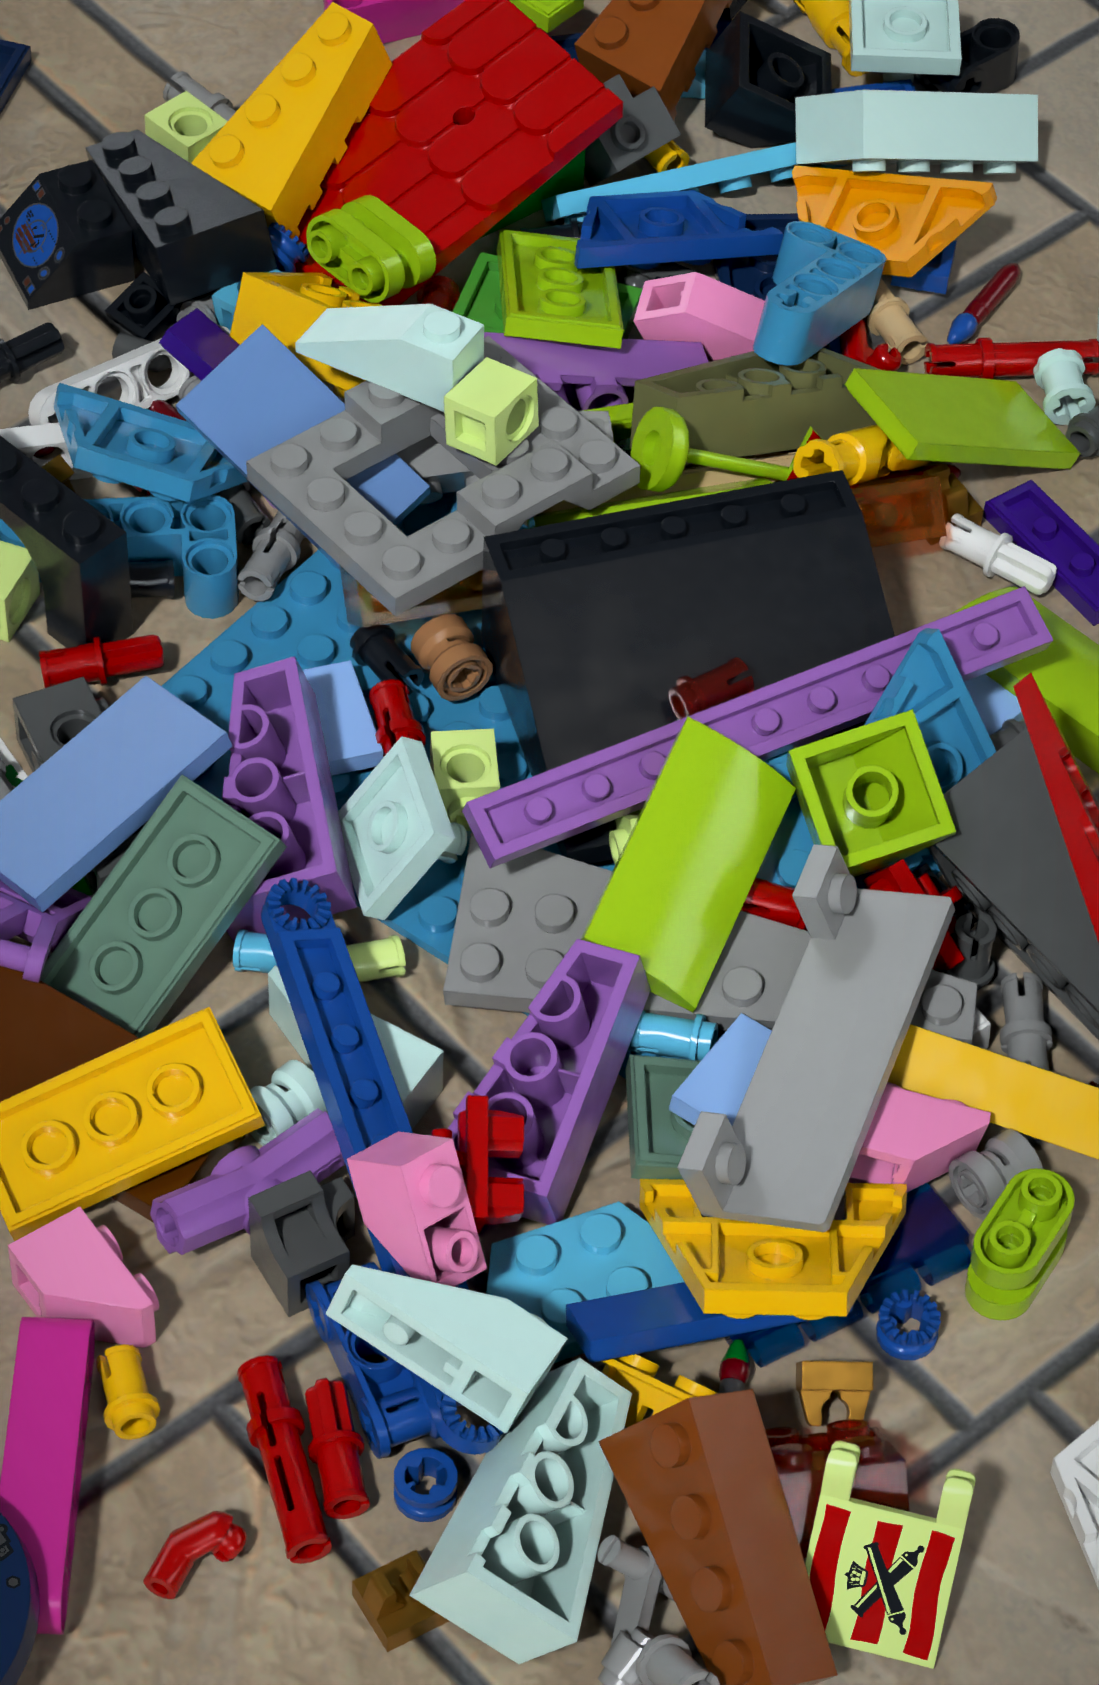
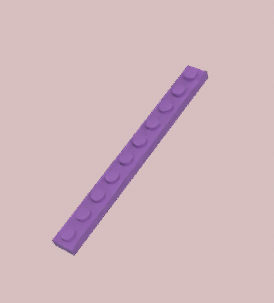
[462,586,1053,868]

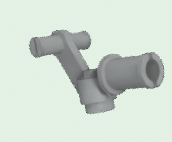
[597,1535,720,1685]

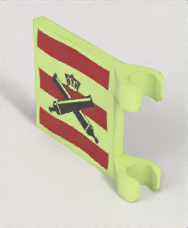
[805,1440,976,1669]

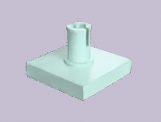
[849,0,962,83]
[338,736,467,920]

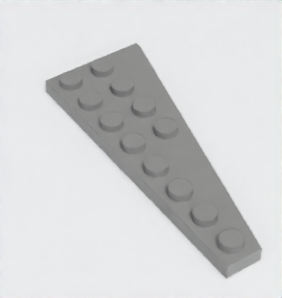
[443,833,977,1045]

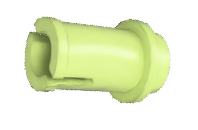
[346,935,406,983]

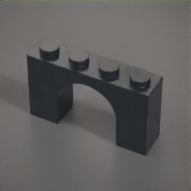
[0,436,134,648]

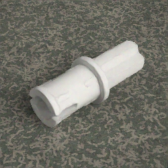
[939,513,1057,595]

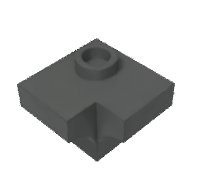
[584,74,681,187]
[248,1170,355,1317]

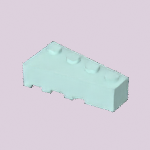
[795,90,1038,175]
[409,1358,632,1664]

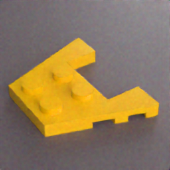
[640,1179,907,1320]

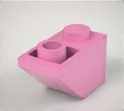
[633,272,765,361]
[848,1082,991,1192]
[347,1131,487,1287]
[8,1207,159,1348]

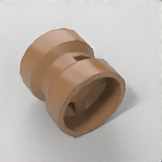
[411,614,493,701]

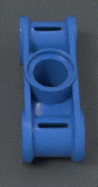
[305,1262,441,1459]

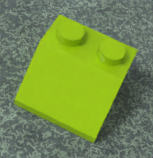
[786,709,956,877]

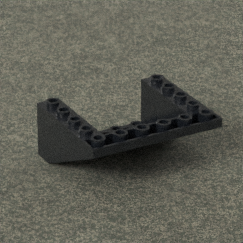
[481,470,895,864]

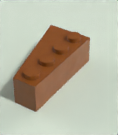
[574,0,733,121]
[598,1389,838,1685]

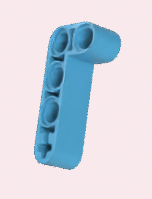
[753,221,886,366]
[0,495,239,619]

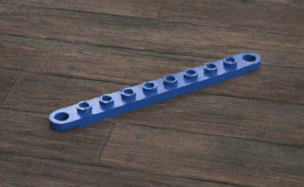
[261,878,504,1455]

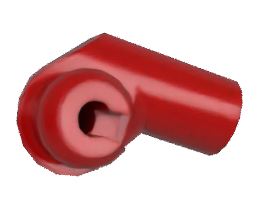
[839,320,902,371]
[143,1511,247,1599]

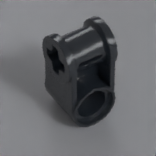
[917,18,1020,93]

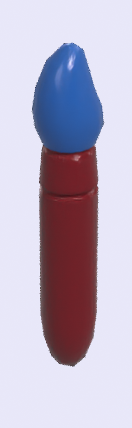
[947,263,1021,344]

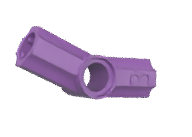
[150,1108,345,1255]

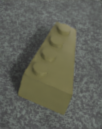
[630,348,881,468]

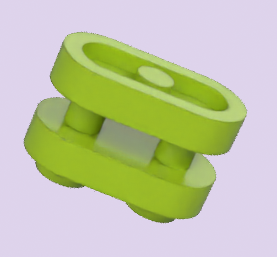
[306,195,436,303]
[965,1168,1075,1320]

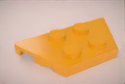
[792,165,997,277]

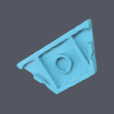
[486,1202,684,1363]

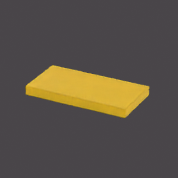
[0,1006,265,1241]

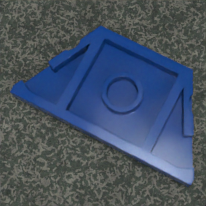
[574,190,783,269]

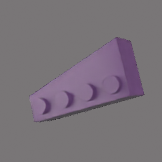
[484,332,709,411]
[222,656,357,942]
[448,939,651,1225]

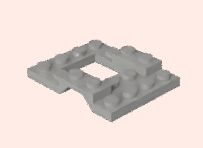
[246,336,640,617]

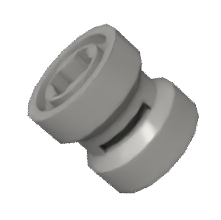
[949,1129,1043,1220]

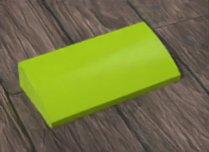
[952,586,1099,774]
[581,717,796,1013]

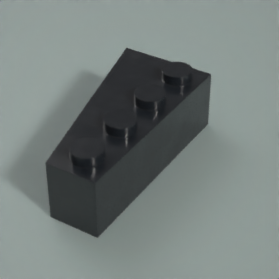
[85,129,277,306]

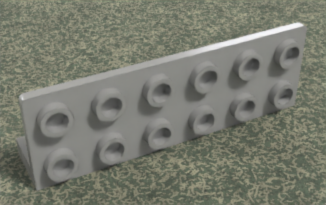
[677,844,955,1232]

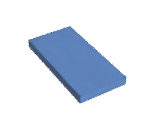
[176,324,431,575]
[0,676,233,913]

